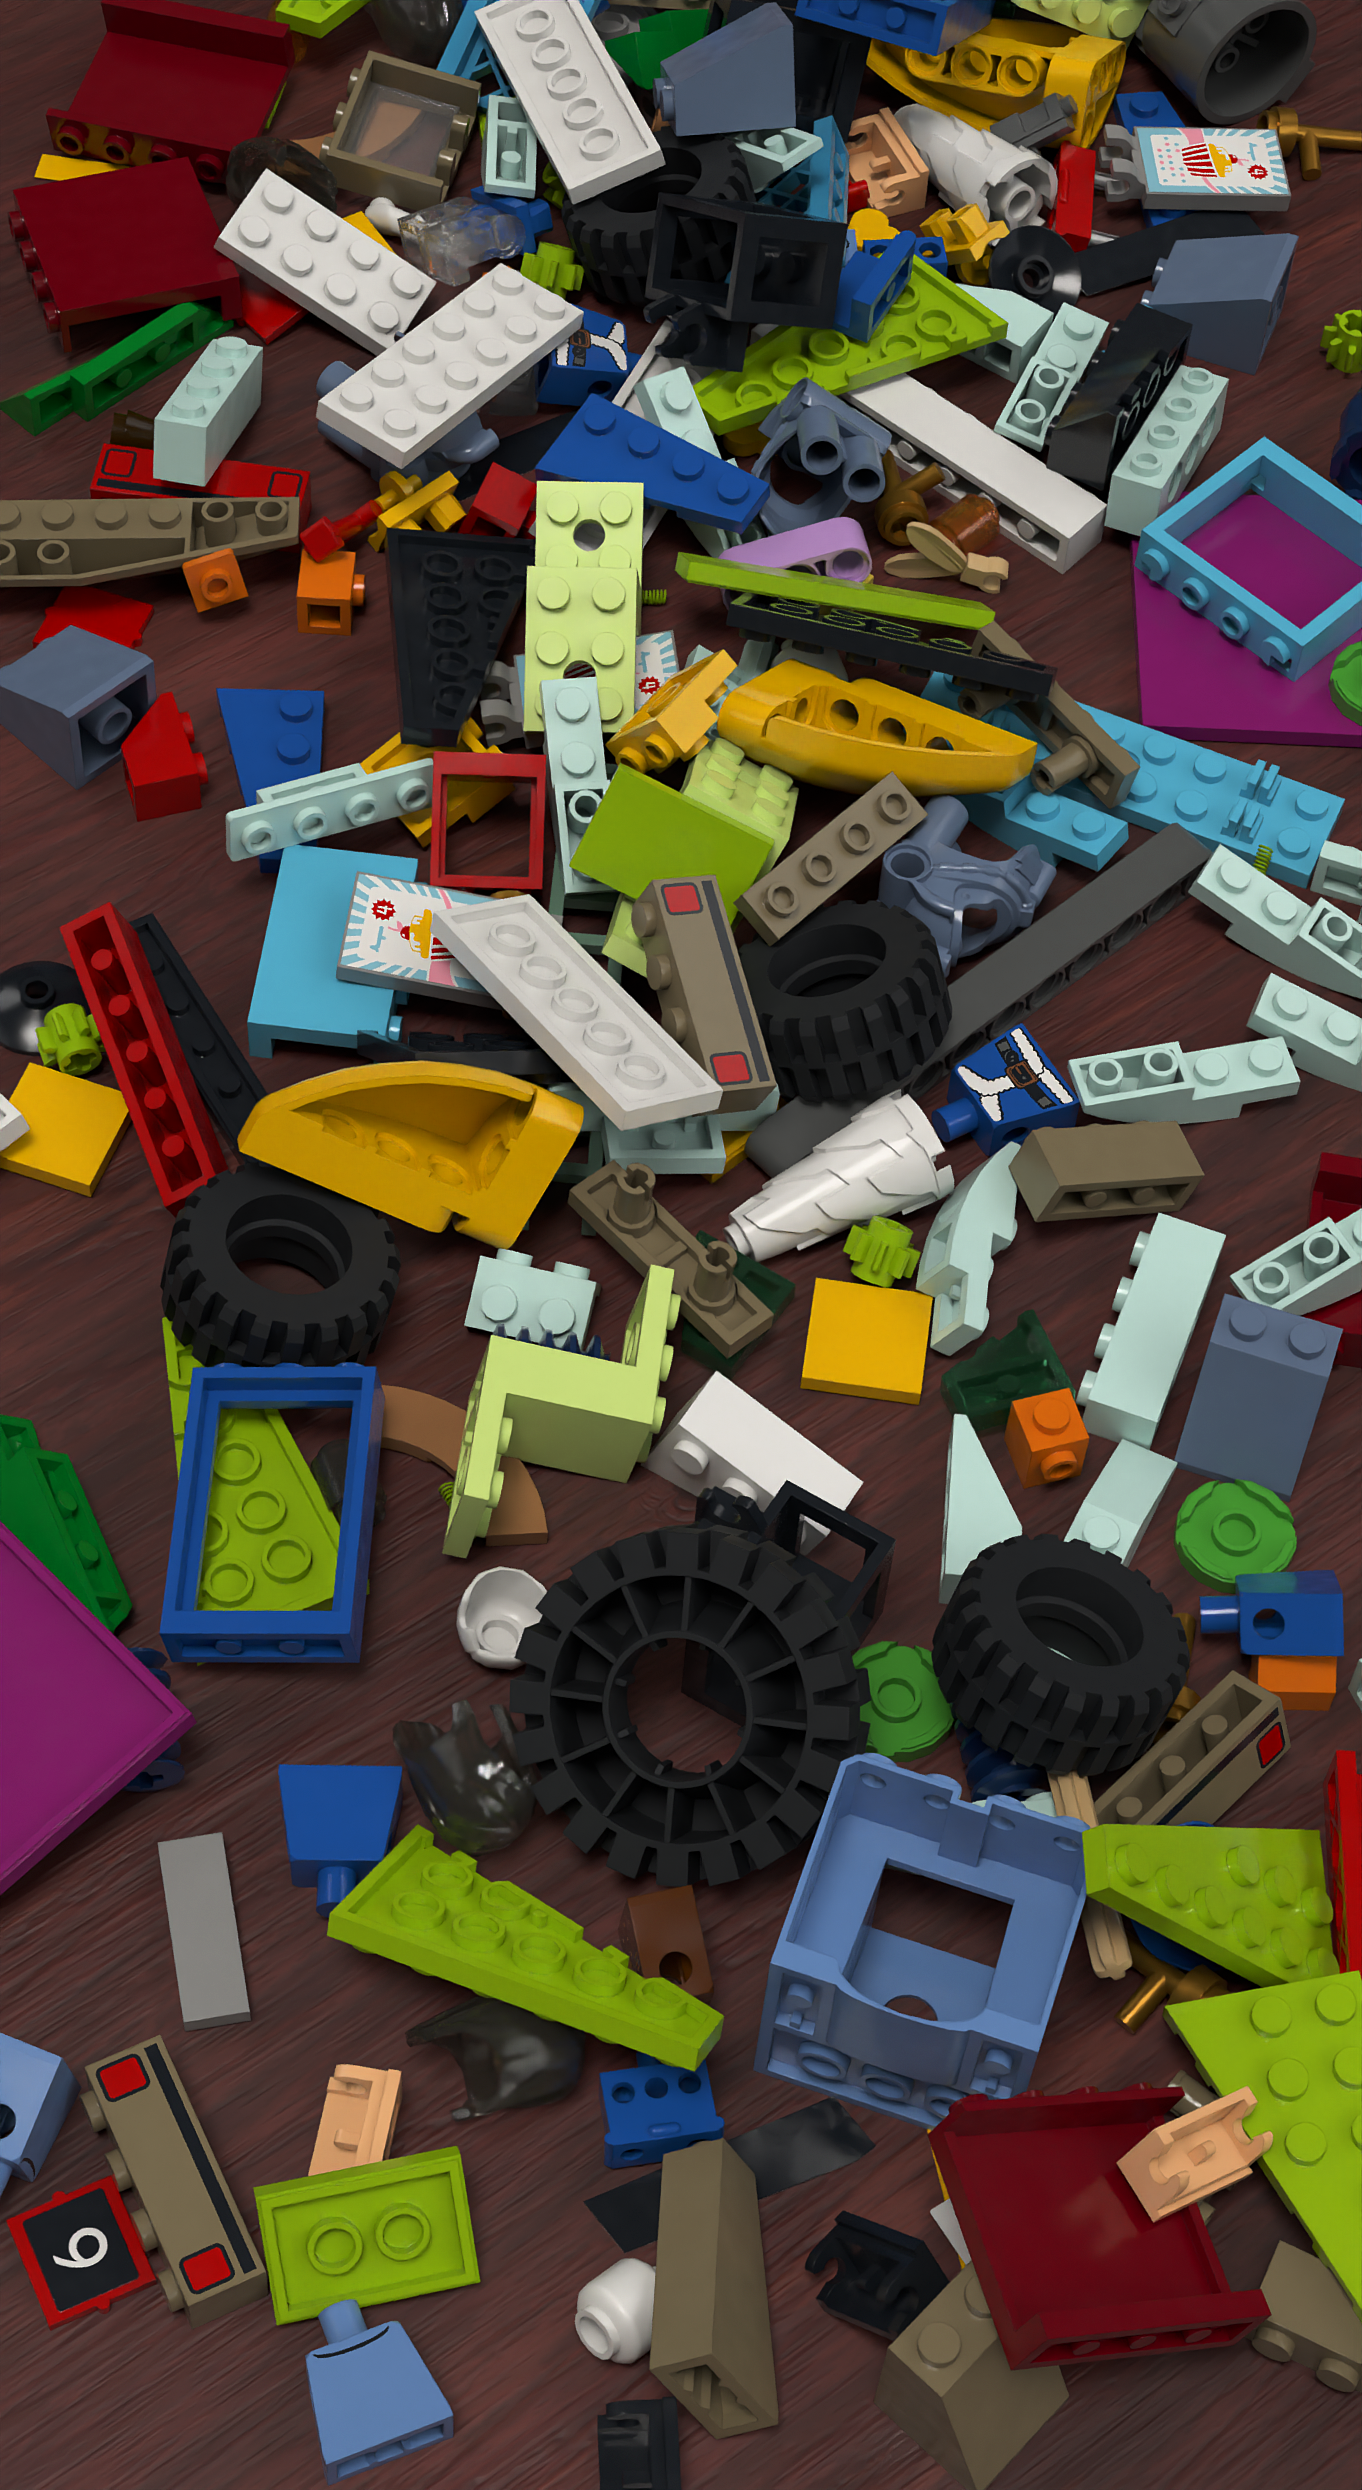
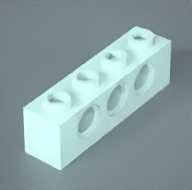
[1104,365,1229,536]

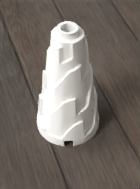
[894,103,1058,247]
[723,1089,954,1263]

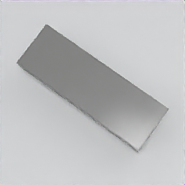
[157,1832,251,2032]

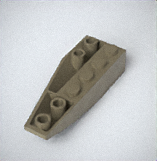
[0,497,300,587]

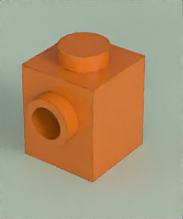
[296,549,366,636]
[1004,1388,1090,1489]

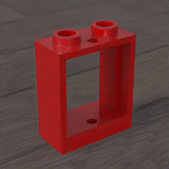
[430,751,546,895]

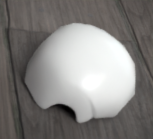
[456,1566,547,1670]

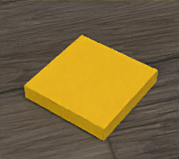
[0,1062,132,1197]
[800,1278,933,1405]

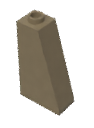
[649,2138,779,2440]

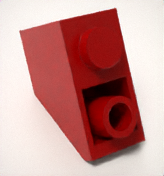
[121,692,209,822]

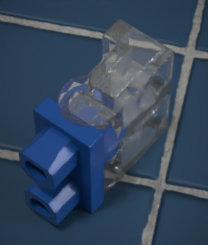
[397,185,553,287]

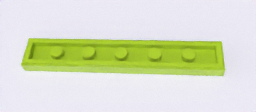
[675,552,996,630]

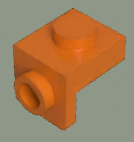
[182,548,249,613]

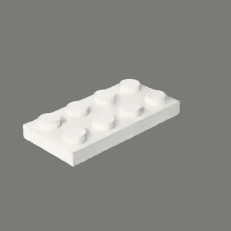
[213,168,437,356]

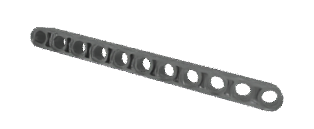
[744,823,1213,1178]

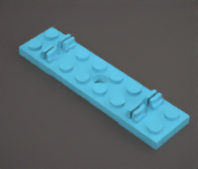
[903,671,1345,889]

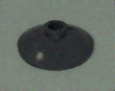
[988,225,1082,323]
[0,961,92,1056]

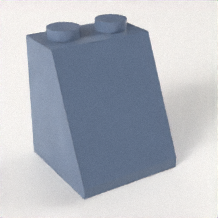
[653,2,796,136]
[1140,233,1299,376]
[0,625,157,790]
[1174,1293,1343,1502]

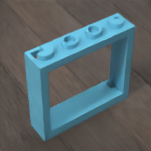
[1135,436,1362,682]

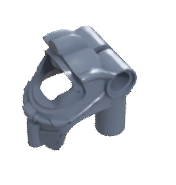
[316,331,499,493]
[751,377,892,537]
[877,794,1057,978]

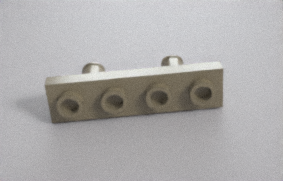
[957,621,1140,809]
[733,772,928,946]
[568,1160,774,1359]

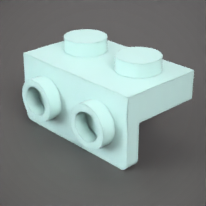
[464,1248,602,1351]

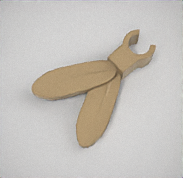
[884,521,1009,594]

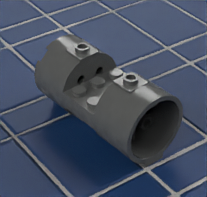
[1132,0,1317,125]

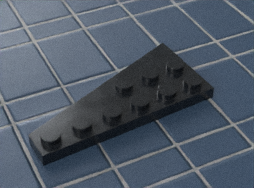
[384,528,536,748]
[726,592,1058,702]
[357,1030,565,1084]

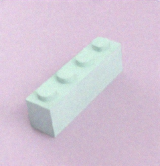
[153,337,263,487]
[1076,1213,1226,1450]

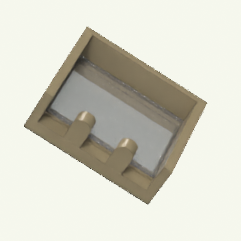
[318,50,482,226]

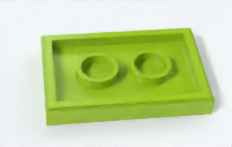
[569,763,774,926]
[253,2146,480,2325]

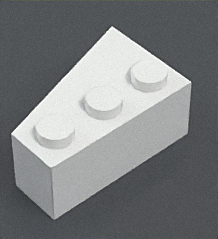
[640,1370,863,1556]

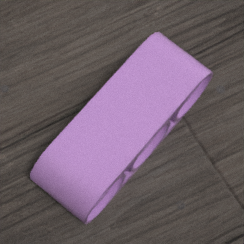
[718,517,872,610]

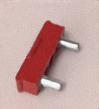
[1046,140,1120,253]

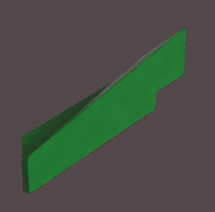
[604,9,709,90]
[0,301,234,437]
[0,1414,132,1634]

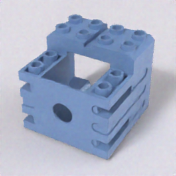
[753,1753,1091,2130]

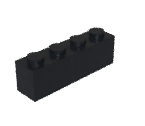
[1044,303,1193,491]

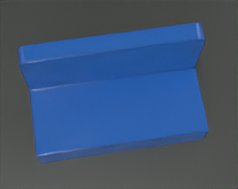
[832,234,915,343]

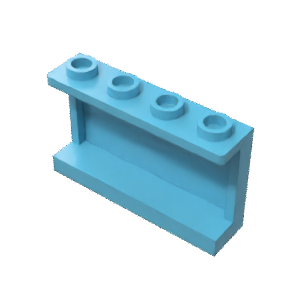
[247,845,428,1064]

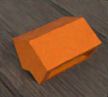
[1248,1655,1337,1711]

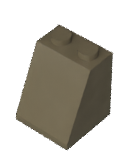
[873,2260,1069,2490]

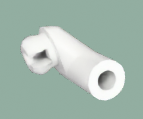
[365,197,433,247]

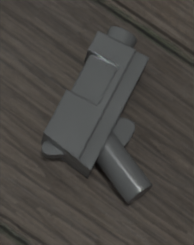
[990,92,1078,156]

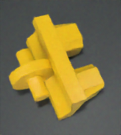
[920,203,1010,286]
[367,471,467,552]

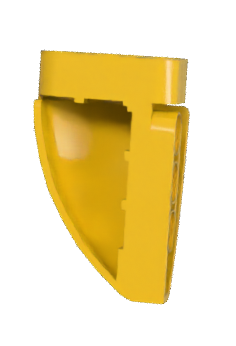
[866,17,1126,149]
[717,658,1038,797]
[237,1060,584,1250]

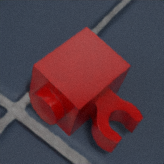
[458,462,537,539]

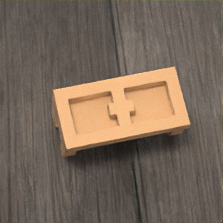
[845,107,929,218]
[308,2064,402,2176]
[1116,2086,1273,2223]

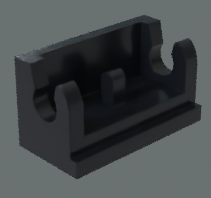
[805,2210,950,2341]
[597,2396,681,2490]

